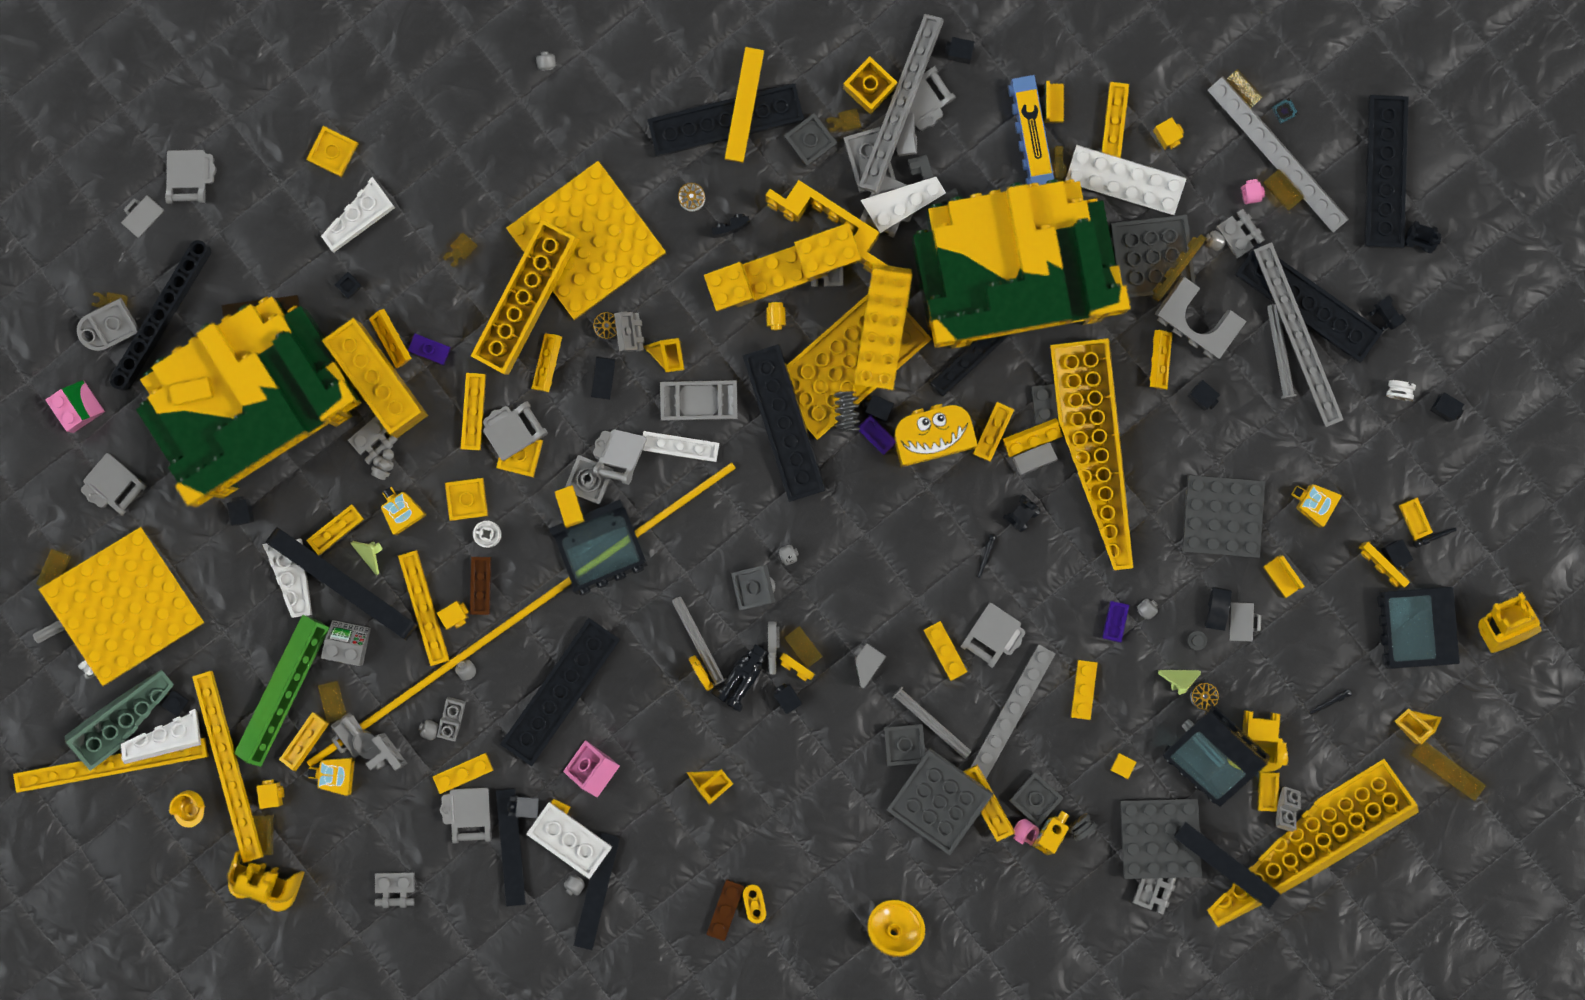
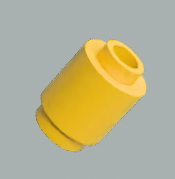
[766,302,786,330]

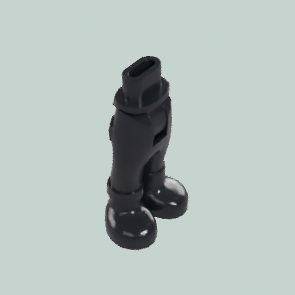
[710,644,768,713]

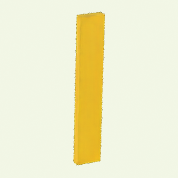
[725,47,764,163]
[398,550,450,666]

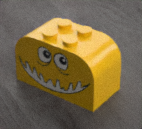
[894,404,978,467]

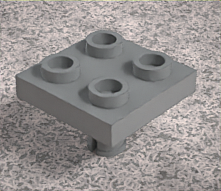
[565,455,614,505]

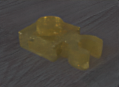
[826,108,861,133]
[1053,146,1067,181]
[443,232,477,267]
[91,292,128,308]

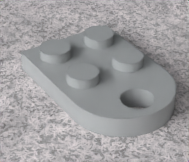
[77,298,139,351]

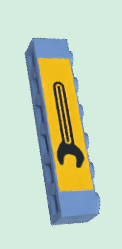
[1008,75,1054,185]

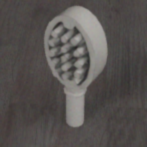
[768,622,779,674]
[341,715,380,760]

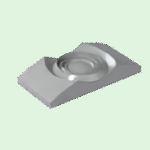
[660,380,738,421]

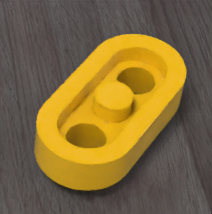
[779,653,815,682]
[743,884,766,924]

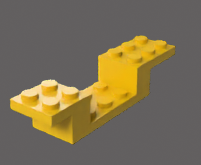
[766,180,888,273]
[704,223,862,312]

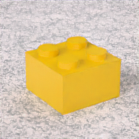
[843,56,897,114]

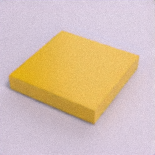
[306,126,358,177]
[496,439,543,478]
[445,478,488,521]

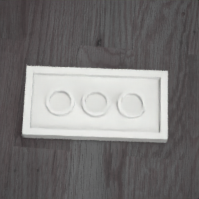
[527,802,612,879]

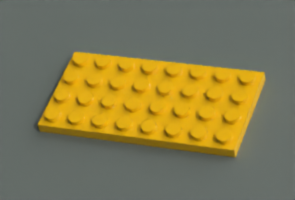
[787,294,932,440]

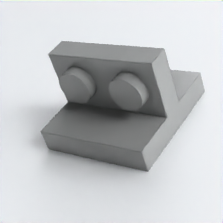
[366,733,408,771]

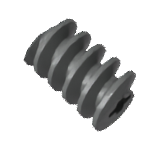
[834,391,860,432]

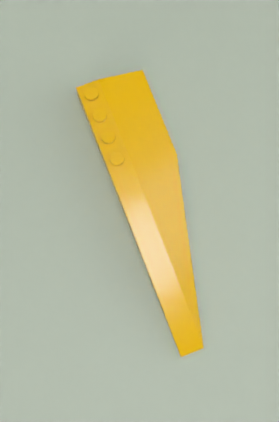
[1050,338,1133,570]
[1207,759,1419,927]

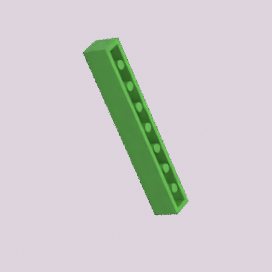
[234,615,330,767]

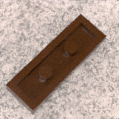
[470,557,491,615]
[706,879,744,941]

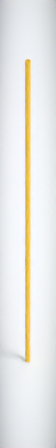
[307,462,736,767]

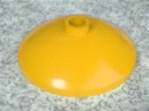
[867,900,925,957]

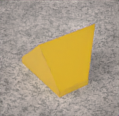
[643,338,684,372]
[1395,708,1442,745]
[686,769,733,805]

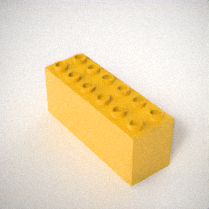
[855,263,912,390]
[322,318,428,438]

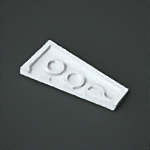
[321,177,395,253]
[861,177,946,233]
[262,539,312,618]
[121,709,201,764]

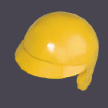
[169,790,205,828]

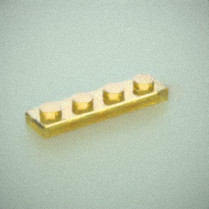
[1152,234,1207,302]
[1411,742,1486,801]

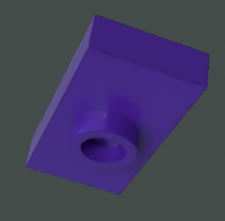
[408,334,451,365]
[858,415,895,455]
[1102,601,1130,643]

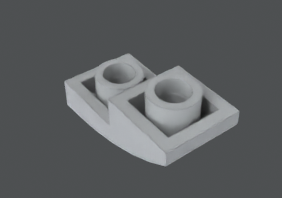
[896,113,917,156]
[1013,442,1058,476]
[437,697,466,742]
[1276,786,1301,832]

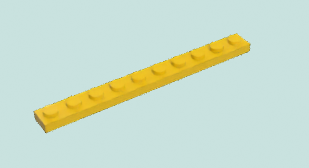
[192,671,264,863]
[13,738,209,793]

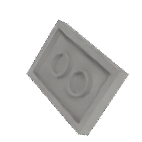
[843,127,896,193]

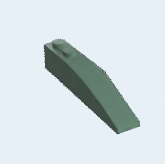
[65,670,174,771]

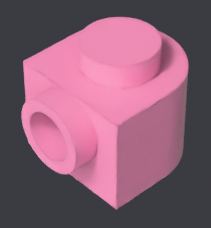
[1241,179,1265,204]
[1014,819,1039,846]

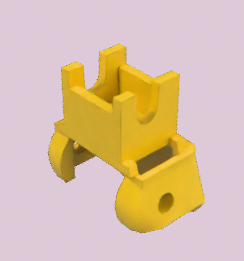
[1478,592,1542,653]
[1227,710,1288,772]

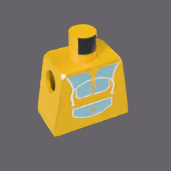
[1291,484,1342,528]
[381,487,426,535]
[308,758,355,796]
[1032,810,1069,855]

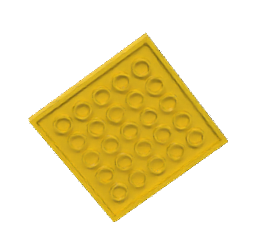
[506,161,666,320]
[39,527,204,686]

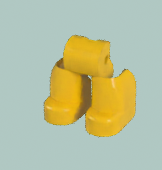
[227,850,305,912]

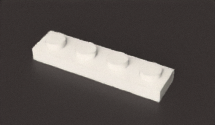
[642,431,720,462]

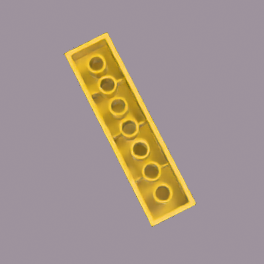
[471,220,580,375]

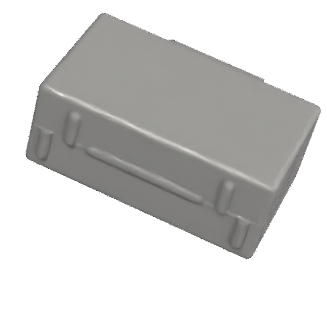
[121,195,164,238]
[1229,602,1262,642]
[331,712,363,758]

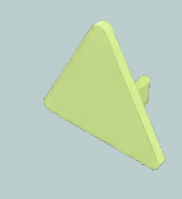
[351,541,382,575]
[1158,670,1201,695]

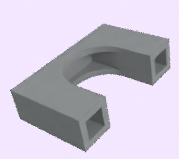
[1155,277,1247,359]

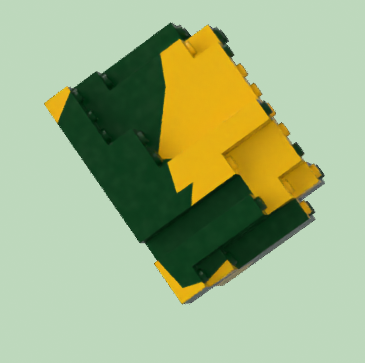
[912,179,1130,349]
[136,296,362,507]

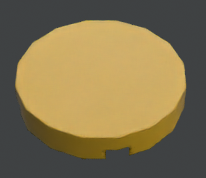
[688,655,714,691]

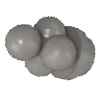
[371,449,394,480]

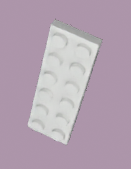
[1065,145,1186,215]

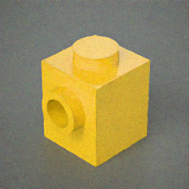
[1153,117,1184,150]
[437,601,469,630]
[257,779,284,809]

